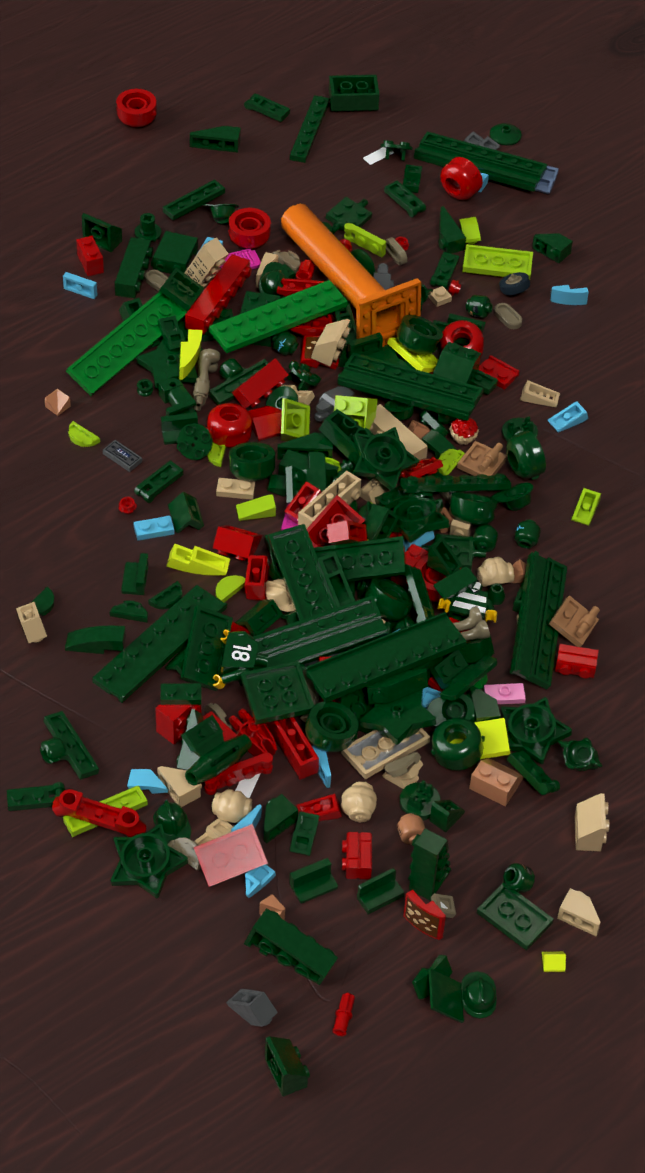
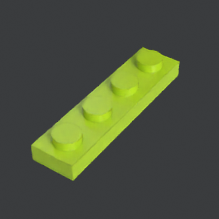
[63,785,148,837]

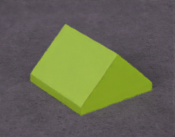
[281,398,310,441]

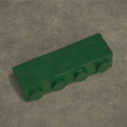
[115,237,153,299]

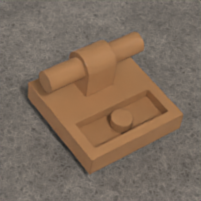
[457,441,507,476]
[549,596,600,647]

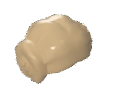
[477,557,515,587]
[341,782,377,823]
[212,789,252,823]

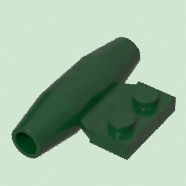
[181,715,252,786]

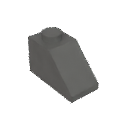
[226,989,278,1027]

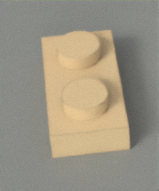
[216,478,255,500]

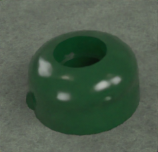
[397,315,443,355]
[506,431,546,479]
[229,442,275,481]
[449,492,498,525]
[364,578,414,621]
[305,701,358,752]
[431,718,485,770]

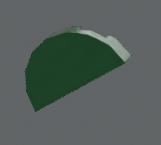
[148,581,182,609]
[31,587,54,616]
[110,600,148,623]

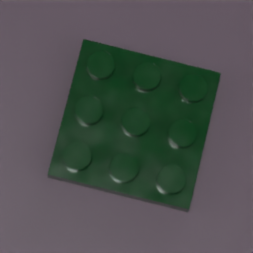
[240,661,314,725]

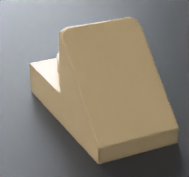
[382,760,423,789]

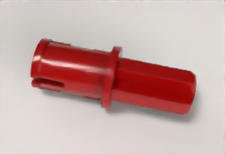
[332,992,355,1036]

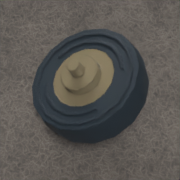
[499,272,530,295]

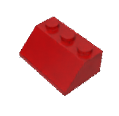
[307,495,365,548]

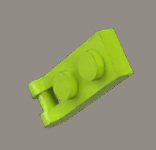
[344,223,386,258]

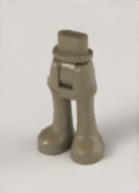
[193,349,221,411]
[453,606,490,641]

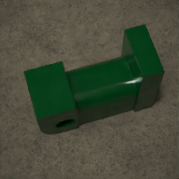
[158,378,196,416]

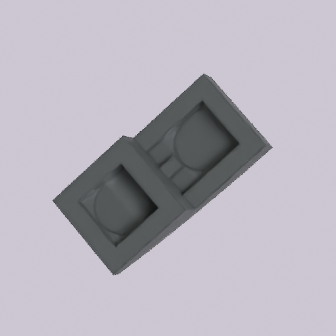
[464,132,500,150]

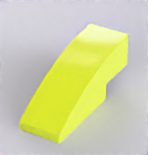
[179,329,203,380]
[167,544,230,575]

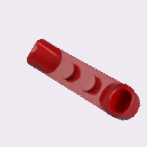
[52,789,146,837]

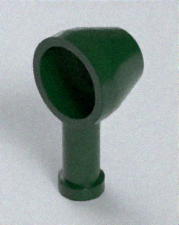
[485,583,505,605]

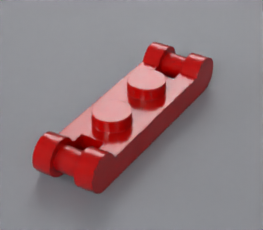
[205,753,273,795]

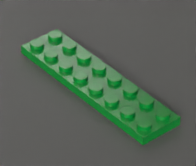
[209,280,348,353]
[66,291,188,396]

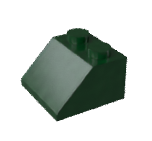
[82,213,122,252]
[433,342,481,384]
[265,1036,310,1097]

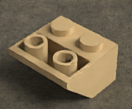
[311,319,351,366]
[575,793,609,851]

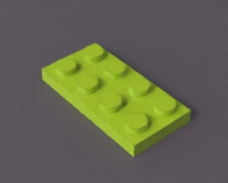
[463,244,533,280]

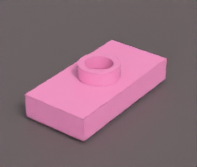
[483,683,526,704]

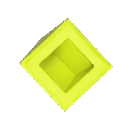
[542,951,566,972]

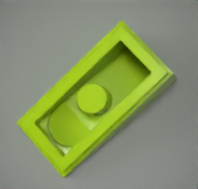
[571,488,601,526]
[236,494,276,521]

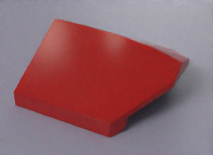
[248,406,282,441]

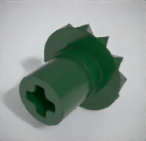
[135,213,162,242]

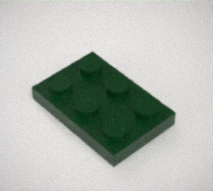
[477,882,554,951]

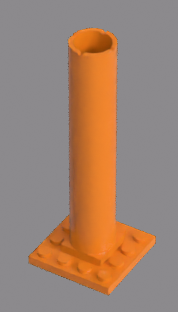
[281,203,421,347]

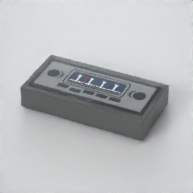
[103,440,142,472]

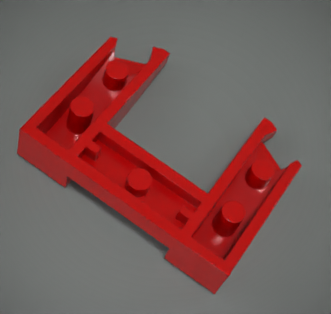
[276,278,333,336]

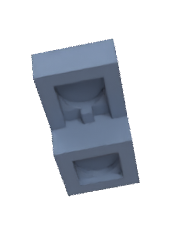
[535,166,559,194]

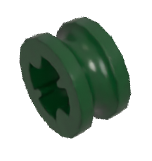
[137,379,153,397]

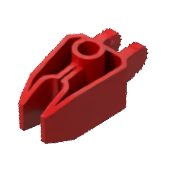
[228,709,277,757]

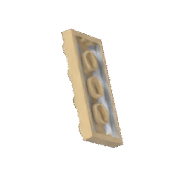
[341,728,430,779]

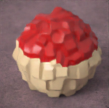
[449,418,479,445]

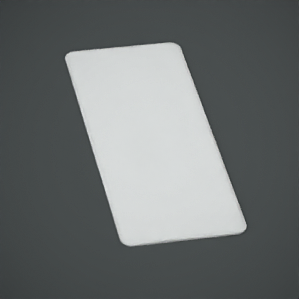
[363,148,394,165]
[235,773,261,798]

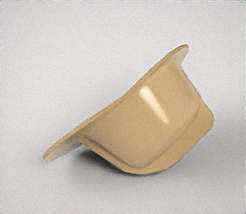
[264,579,295,612]

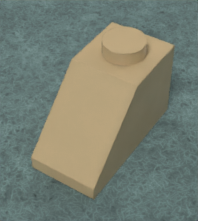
[16,602,47,643]
[157,766,202,807]
[557,888,601,936]

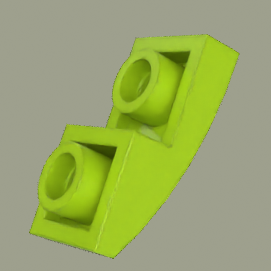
[459,217,481,244]

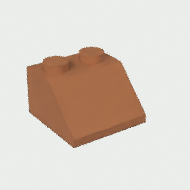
[469,758,524,807]

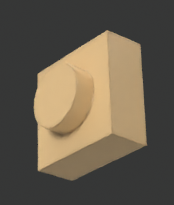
[428,286,452,307]
[450,519,471,536]

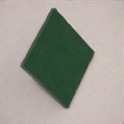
[428,969,464,1023]

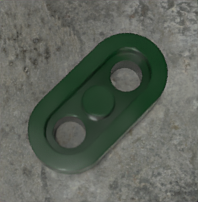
[420,409,449,437]

